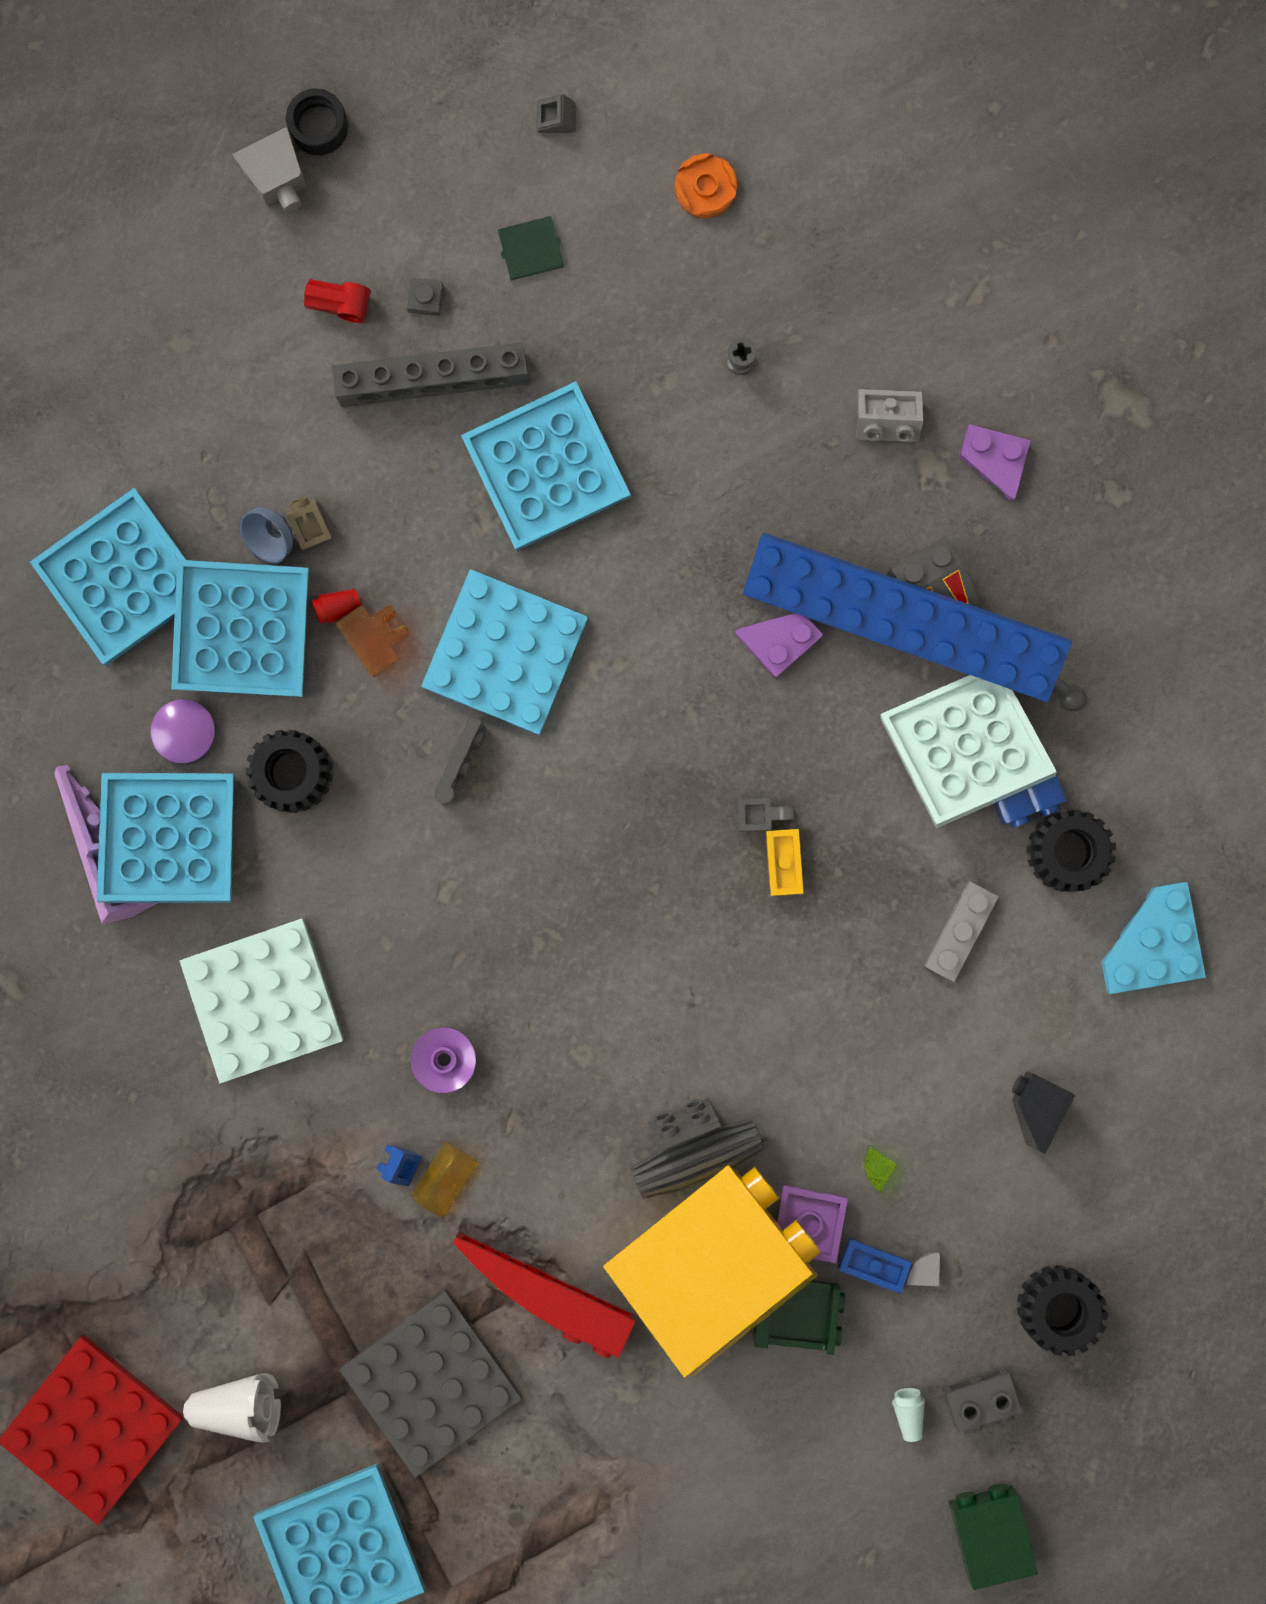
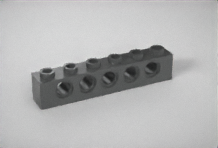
[332,342,529,407]

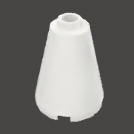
[183,1373,281,1443]

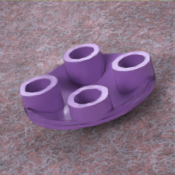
[151,699,215,763]

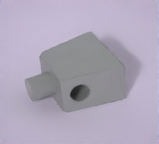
[232,127,307,213]

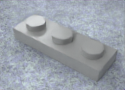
[924,881,999,982]

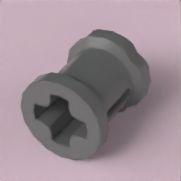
[727,338,756,375]

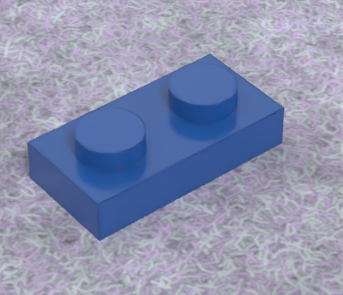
[838,1238,912,1294]

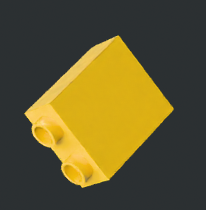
[603,1165,821,1378]

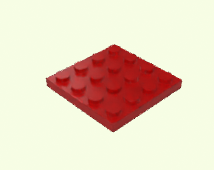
[0,1335,184,1525]

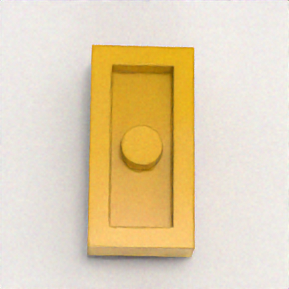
[766,829,804,896]

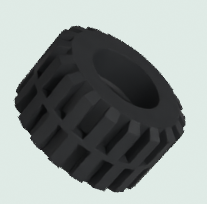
[245,729,333,813]
[1027,810,1116,892]
[1017,1265,1108,1356]

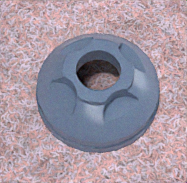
[240,507,293,564]

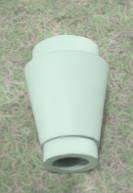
[892,1388,925,1442]

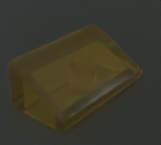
[411,1142,479,1218]

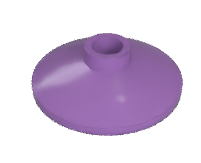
[411,1027,476,1093]

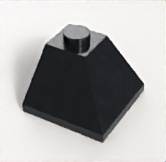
[1012,1071,1075,1154]

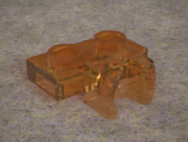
[336,605,410,677]

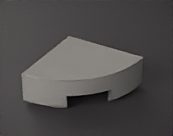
[905,1251,940,1286]

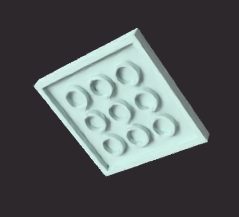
[880,675,1057,829]
[179,918,345,1084]

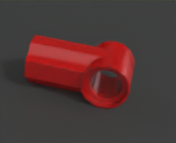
[304,279,371,323]

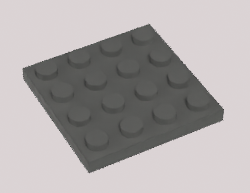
[339,1289,522,1478]

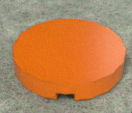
[675,153,738,218]

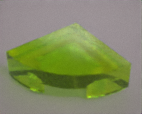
[864,1146,898,1192]

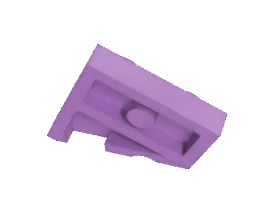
[959,424,1031,501]
[734,613,823,679]

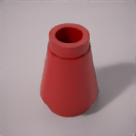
[311,588,361,625]

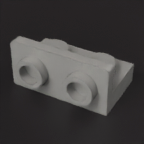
[856,389,923,442]

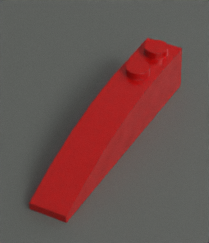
[453,1232,636,1358]

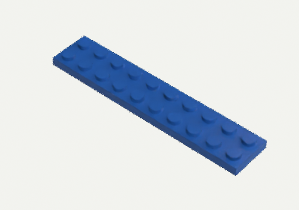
[742,533,1072,702]

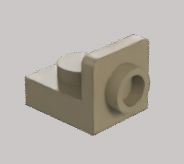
[286,496,332,550]

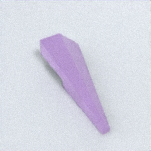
[54,765,158,924]

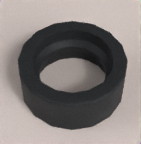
[285,88,349,155]

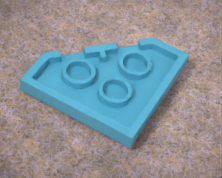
[1101,882,1206,994]

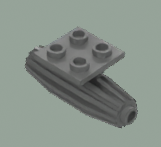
[631,1098,768,1199]

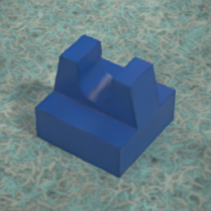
[377,1145,422,1186]

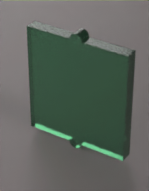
[498,216,564,280]

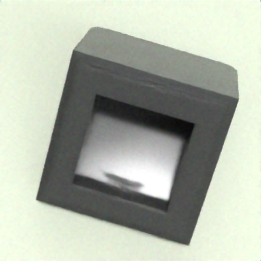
[537,94,576,133]

